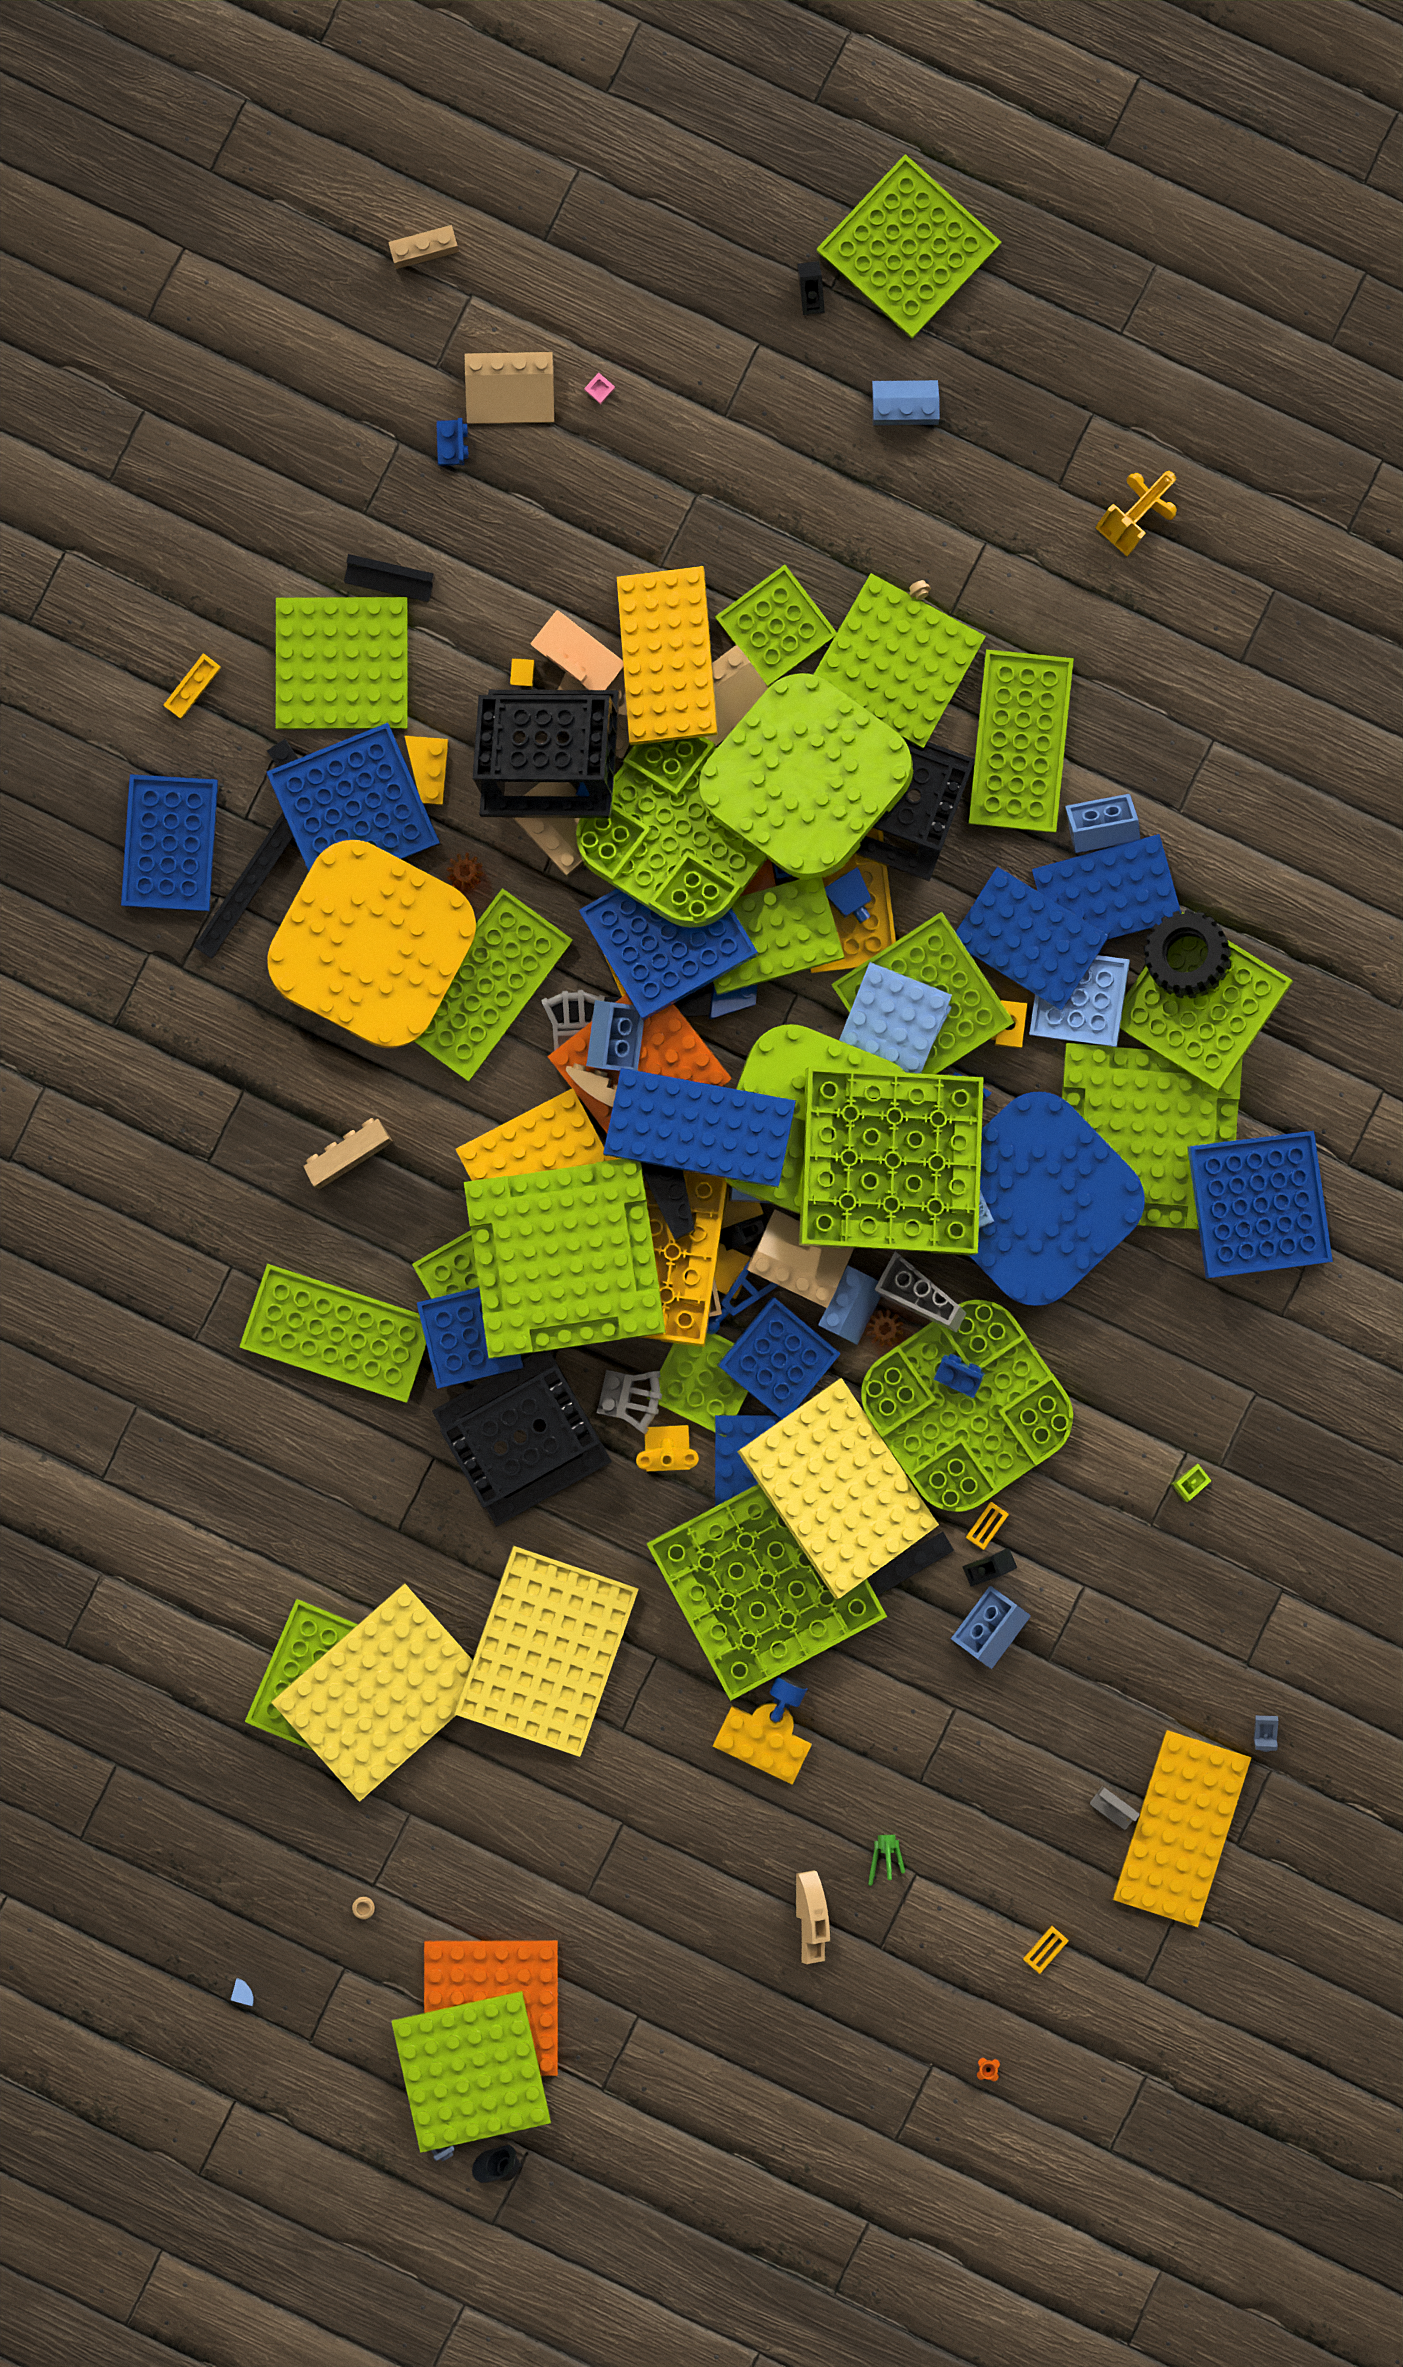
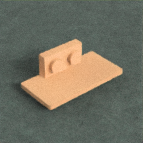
[531,610,624,690]

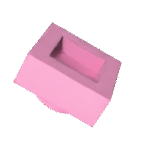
[584,373,615,405]

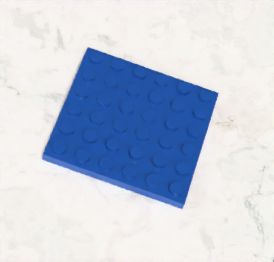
[266,723,440,872]
[579,888,759,1021]
[1187,1131,1333,1278]

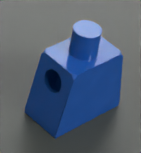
[825,867,872,924]

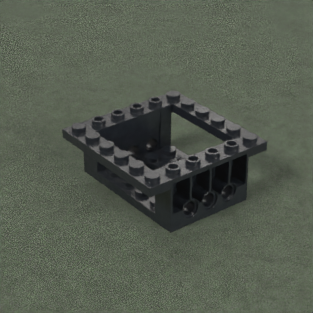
[472,690,620,818]
[854,741,975,882]
[432,1350,612,1527]

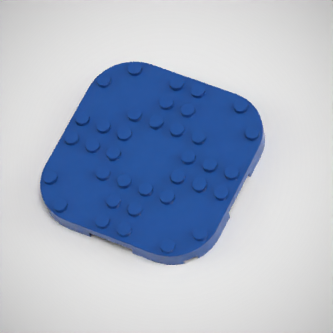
[969,1092,1145,1306]

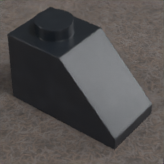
[797,261,825,315]
[721,1214,769,1251]
[962,1548,1017,1587]

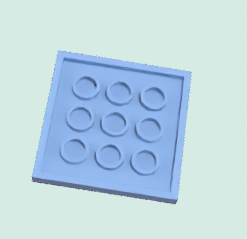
[1029,955,1130,1047]
[839,962,952,1074]

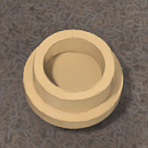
[909,580,931,600]
[352,1897,375,1919]

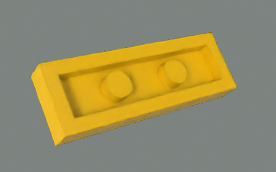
[163,653,221,720]

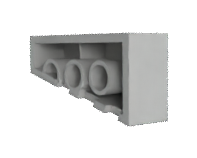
[874,1251,966,1332]

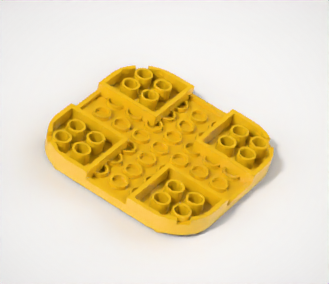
[267,840,476,1048]

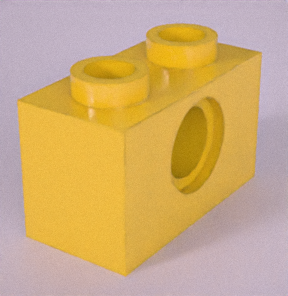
[991,1000,1027,1049]

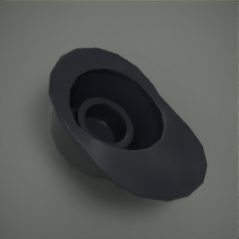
[472,2145,523,2183]

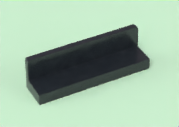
[344,554,435,602]

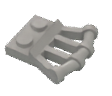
[541,990,605,1051]
[597,1370,662,1434]

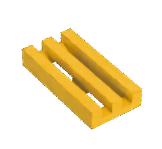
[965,1501,1009,1550]
[1023,1925,1069,1974]

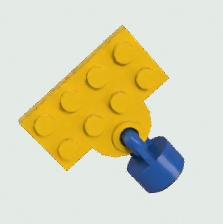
[713,1674,812,1785]

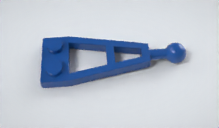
[707,1254,779,1334]

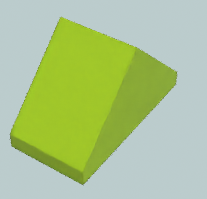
[1171,1464,1211,1502]

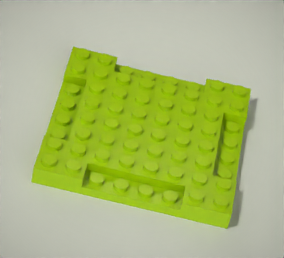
[1062,1043,1242,1230]
[799,1067,984,1255]
[464,1159,666,1359]
[646,1484,887,1701]

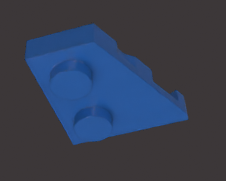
[709,982,758,1019]

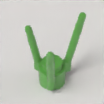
[868,1835,905,1886]

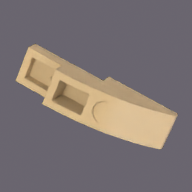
[566,1063,617,1107]
[796,1870,830,1964]

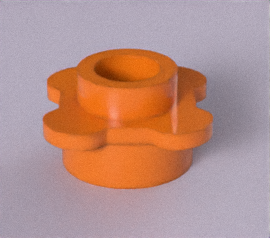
[977,2058,1000,2081]

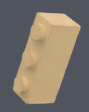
[388,225,459,269]

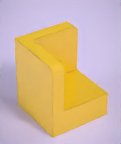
[510,658,535,689]

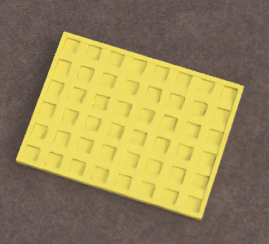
[737,1378,939,1599]
[454,1546,639,1757]
[271,1583,473,1802]

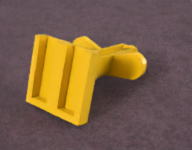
[1095,471,1177,557]
[636,1425,699,1471]

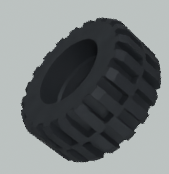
[1144,910,1231,998]

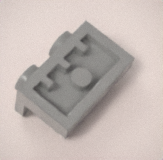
[1090,1786,1140,1830]

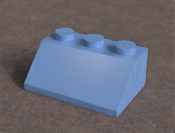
[872,380,939,425]
[1065,794,1140,853]
[586,1000,644,1071]
[818,1265,881,1345]
[951,1586,1031,1669]

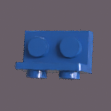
[437,418,468,466]
[934,1354,985,1398]

